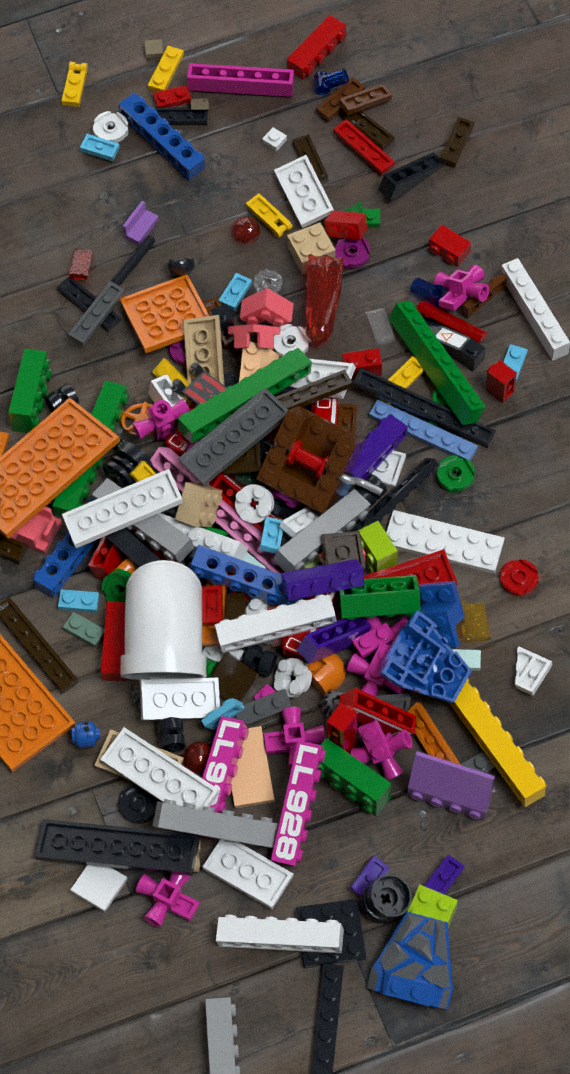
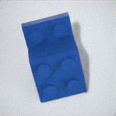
[419,581,465,648]

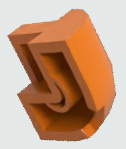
[305,653,346,695]

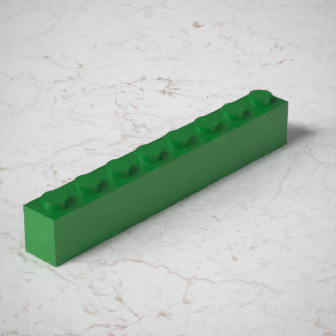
[388,301,486,425]
[178,348,312,444]
[53,380,129,517]

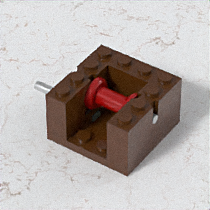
[256,406,383,514]

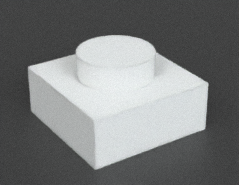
[262,127,287,152]

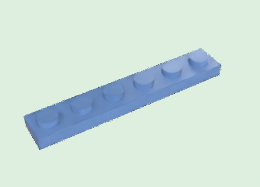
[369,400,478,461]

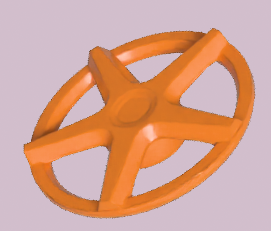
[121,402,154,436]

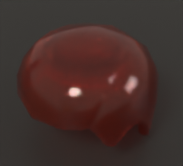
[232,217,261,244]
[183,741,212,773]

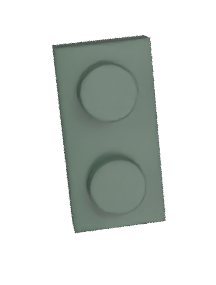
[63,612,105,648]

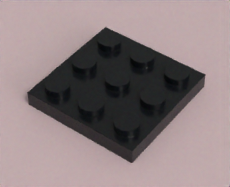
[296,899,366,969]

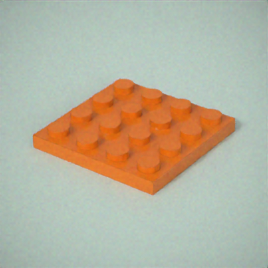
[120,275,209,353]

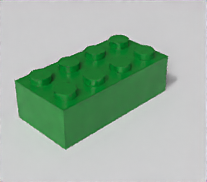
[8,349,52,433]
[339,575,421,620]
[319,738,391,816]

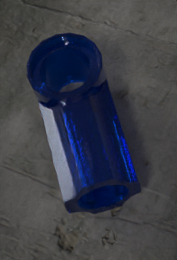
[314,68,349,95]
[410,277,445,308]

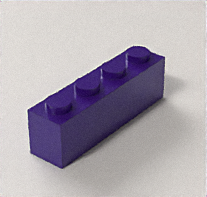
[349,414,408,486]
[281,559,365,600]
[297,617,372,664]

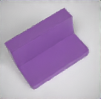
[123,201,159,245]

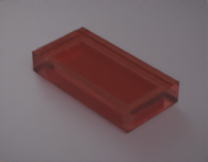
[69,249,93,280]

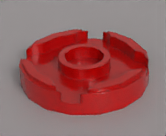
[500,559,539,596]

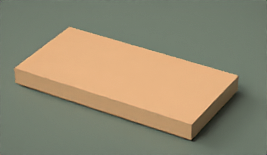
[231,726,275,808]

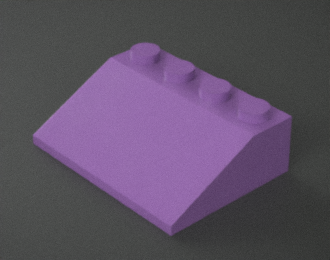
[408,751,495,820]

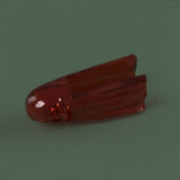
[305,254,344,346]

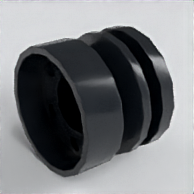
[102,441,153,488]
[360,874,412,923]

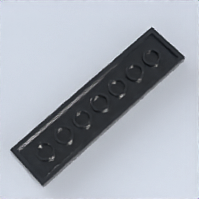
[35,819,200,876]

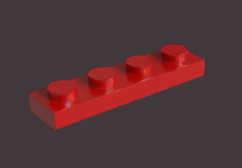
[333,119,395,175]
[416,301,488,342]

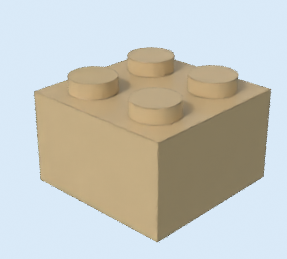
[287,222,335,275]
[175,482,223,527]

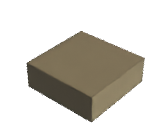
[145,39,163,58]
[190,98,209,110]

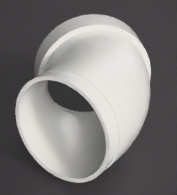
[121,560,206,680]

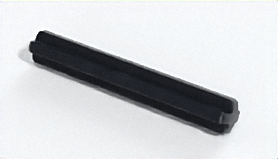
[110,235,155,286]

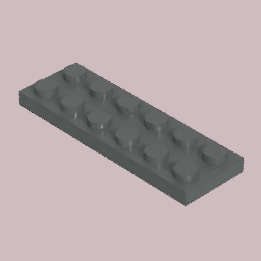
[178,388,288,486]

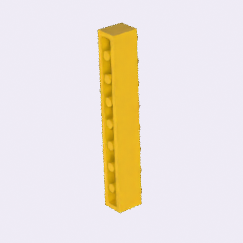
[448,679,546,807]

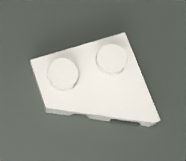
[515,647,552,696]

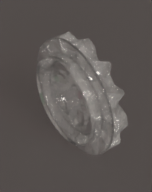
[253,268,283,293]

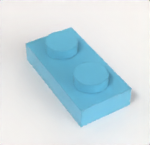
[80,134,120,161]
[219,273,252,311]
[504,344,528,382]
[259,517,283,554]
[58,589,100,613]
[202,698,245,730]

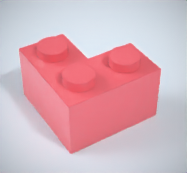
[240,288,294,327]

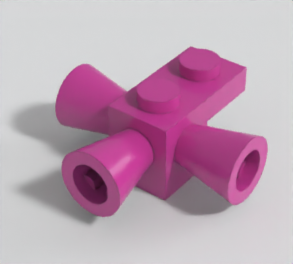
[434,265,489,311]
[132,399,190,441]
[352,616,408,659]
[347,642,405,696]
[264,707,325,769]
[351,719,413,780]
[136,874,200,928]

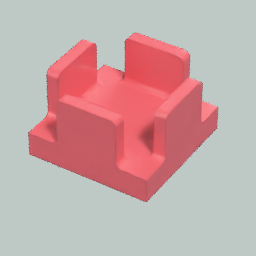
[228,324,281,350]
[11,507,63,554]

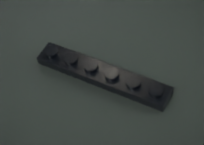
[348,458,439,532]
[311,964,344,1074]

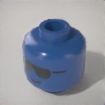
[72,721,100,748]

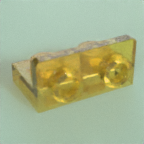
[461,600,490,643]

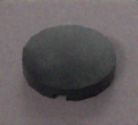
[118,784,159,824]

